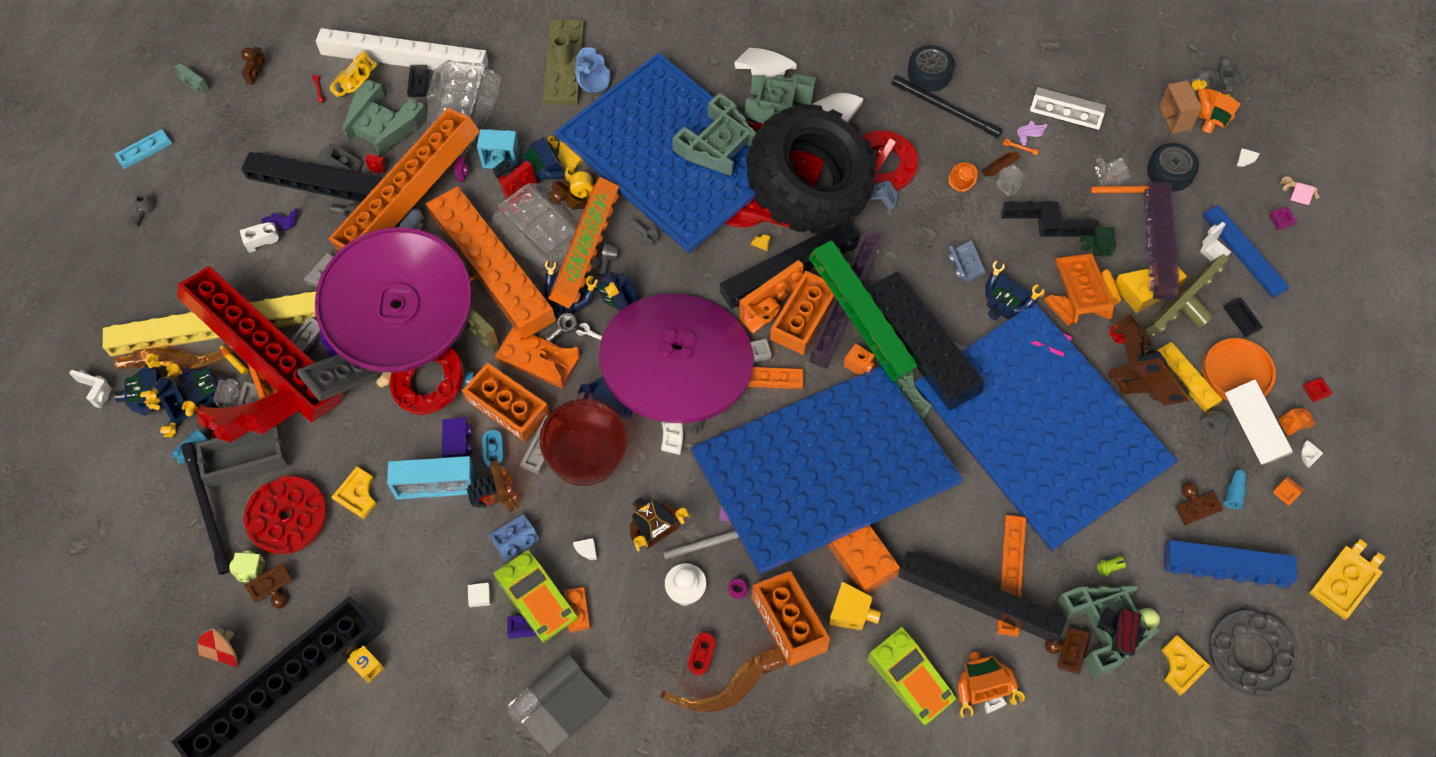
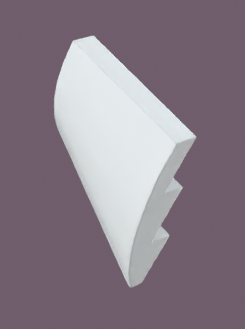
[734,48,797,78]
[813,93,863,123]

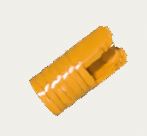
[1101,269,1121,305]

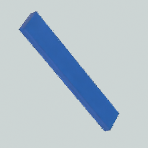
[1202,205,1289,298]

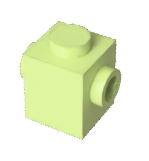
[230,551,266,582]

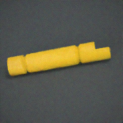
[220,345,249,375]

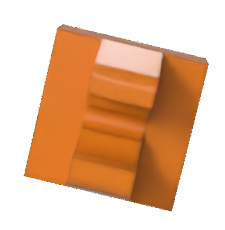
[1273,476,1304,506]

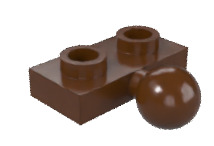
[241,47,266,85]
[550,181,587,210]
[1175,482,1223,526]
[244,563,293,609]
[1045,628,1091,675]

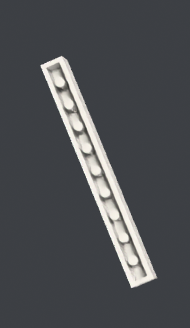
[316,28,489,77]

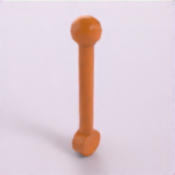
[1003,139,1039,156]

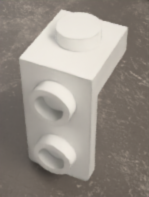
[69,370,112,408]

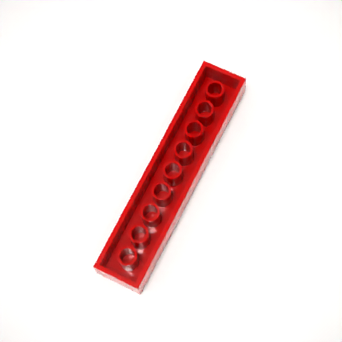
[177,266,343,423]

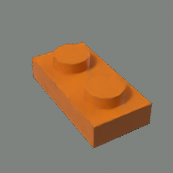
[563,587,590,633]

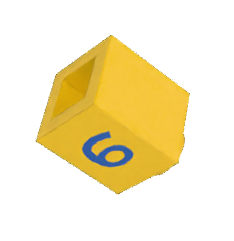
[347,646,384,683]

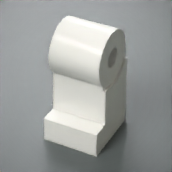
[240,222,279,253]

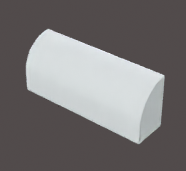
[1030,87,1106,130]
[1225,380,1293,465]

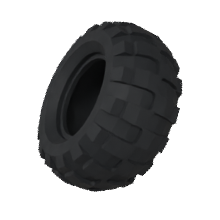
[746,104,876,233]

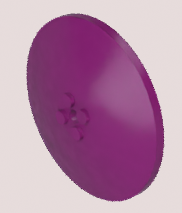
[315,227,472,373]
[599,294,754,423]

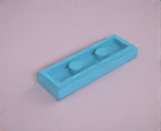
[114,129,172,169]

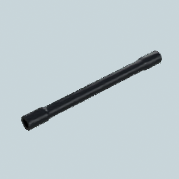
[891,75,1003,139]
[181,442,231,575]

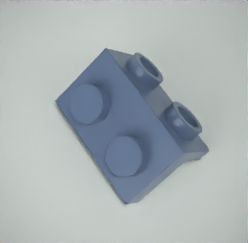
[949,240,987,283]

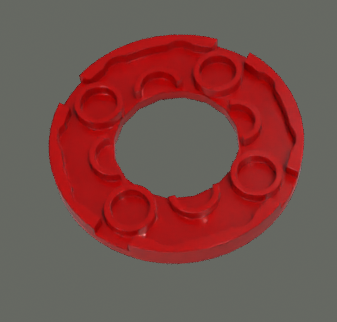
[860,131,918,191]
[390,347,464,415]

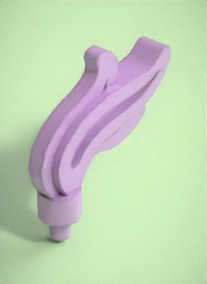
[1017,121,1047,146]

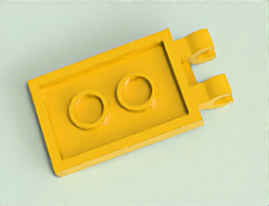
[1309,539,1386,620]

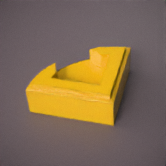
[751,235,771,251]

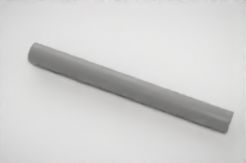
[663,530,739,560]

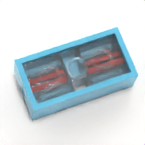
[387,456,476,499]

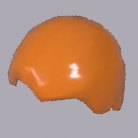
[948,162,978,192]

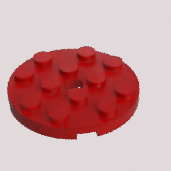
[243,476,327,555]

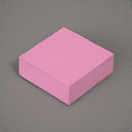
[1290,182,1315,205]

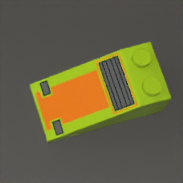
[493,550,578,643]
[868,627,957,726]

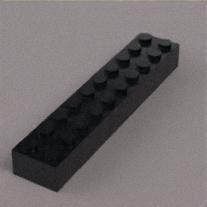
[171,596,381,757]

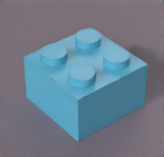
[477,129,521,169]

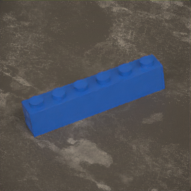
[1164,540,1297,588]

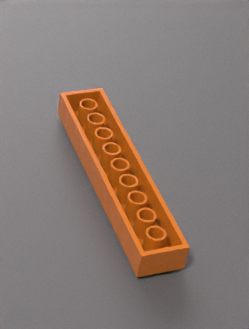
[328,108,480,251]
[426,186,556,340]

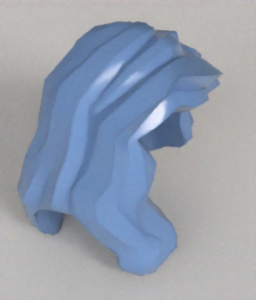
[575,47,610,93]

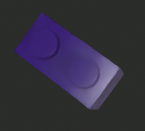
[442,417,473,458]

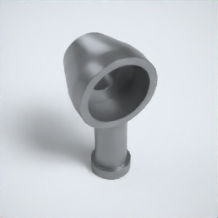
[128,194,155,227]
[329,202,360,218]
[597,242,618,277]
[546,313,577,343]

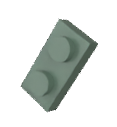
[175,63,209,94]

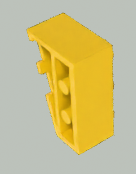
[1115,263,1187,314]

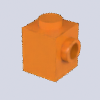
[844,343,875,375]

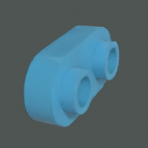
[482,430,504,469]

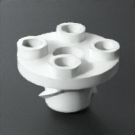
[665,563,706,606]

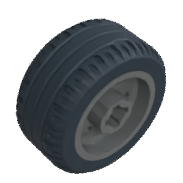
[907,45,954,91]
[1147,143,1199,192]

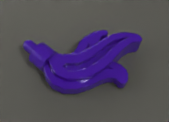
[261,208,298,230]

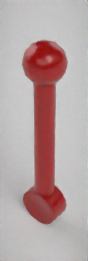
[312,75,324,103]

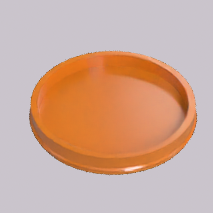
[1202,338,1276,401]

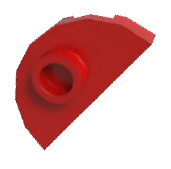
[875,138,896,172]

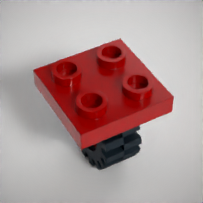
[493,159,539,209]

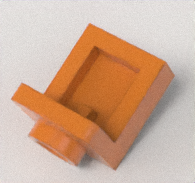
[1278,408,1316,436]

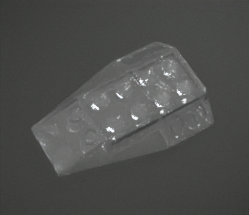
[427,60,502,160]
[488,183,601,275]

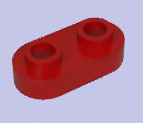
[688,633,715,676]

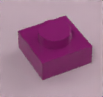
[454,157,469,182]

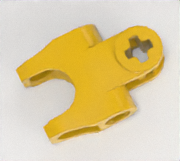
[330,50,377,97]

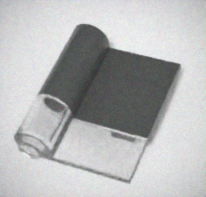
[507,653,609,755]

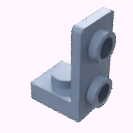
[870,181,899,209]

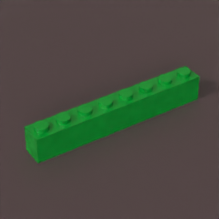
[809,240,918,382]

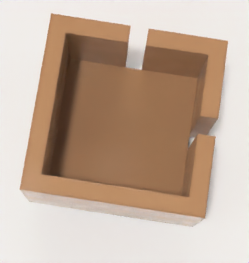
[1158,80,1202,134]

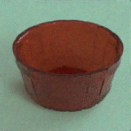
[539,399,627,486]

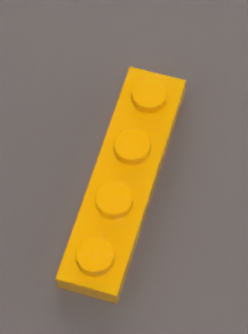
[1156,342,1222,412]

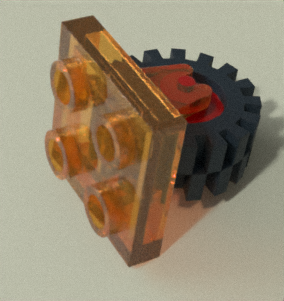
[467,460,519,512]

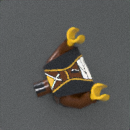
[630,498,691,551]

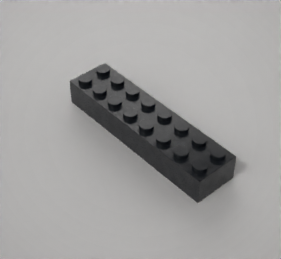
[865,272,984,411]

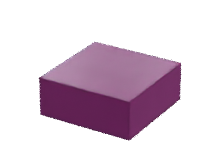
[1269,207,1297,230]

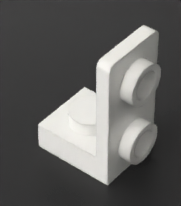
[1200,222,1231,261]

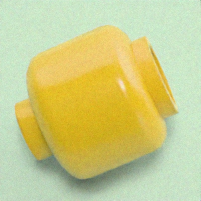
[570,171,593,198]

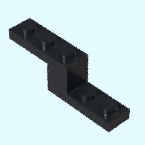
[1001,201,1099,237]

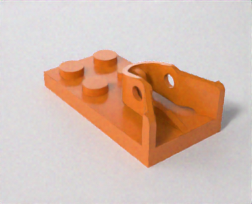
[1055,254,1114,324]
[739,260,804,334]
[495,327,581,389]

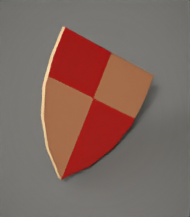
[198,628,238,667]

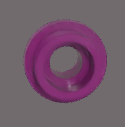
[728,578,748,599]

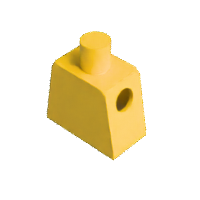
[829,582,881,630]

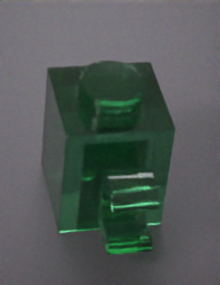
[1080,227,1116,257]

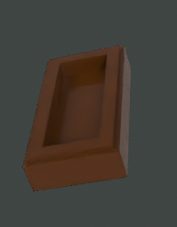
[982,152,1020,176]

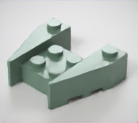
[744,74,816,124]
[342,79,428,157]
[672,92,756,176]
[1056,586,1160,679]

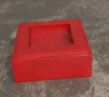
[1303,377,1332,403]

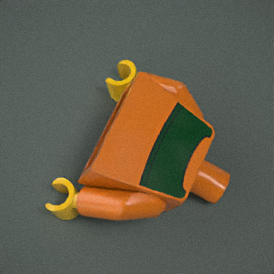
[1192,79,1241,134]
[958,652,1025,718]

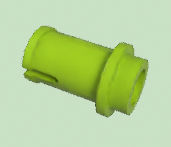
[1097,556,1126,576]

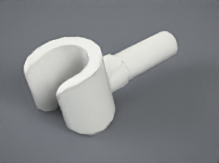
[576,323,602,340]

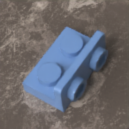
[488,514,539,561]

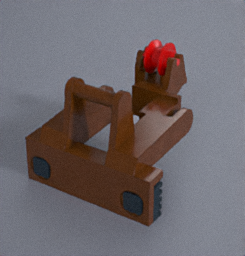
[1108,315,1189,406]

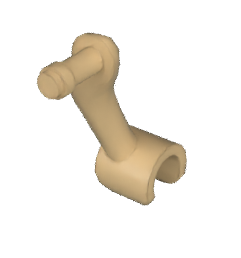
[1280,176,1320,199]

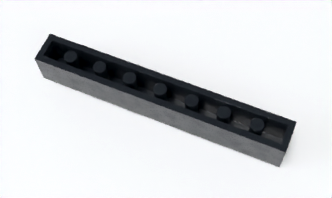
[241,152,383,202]
[720,223,859,309]
[899,551,1068,644]

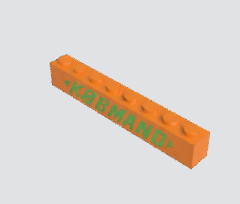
[548,176,619,308]

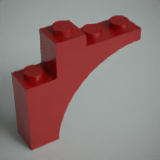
[196,390,300,443]

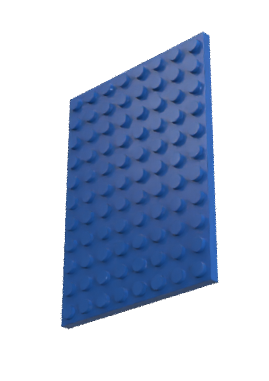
[555,52,793,254]
[914,303,1178,552]
[691,366,962,575]

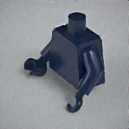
[578,377,634,419]

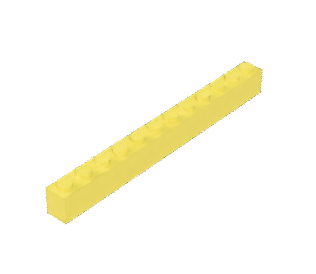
[103,292,317,357]

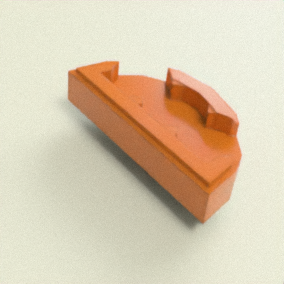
[1043,295,1074,327]

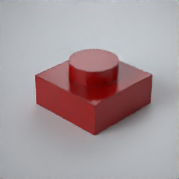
[365,154,388,174]

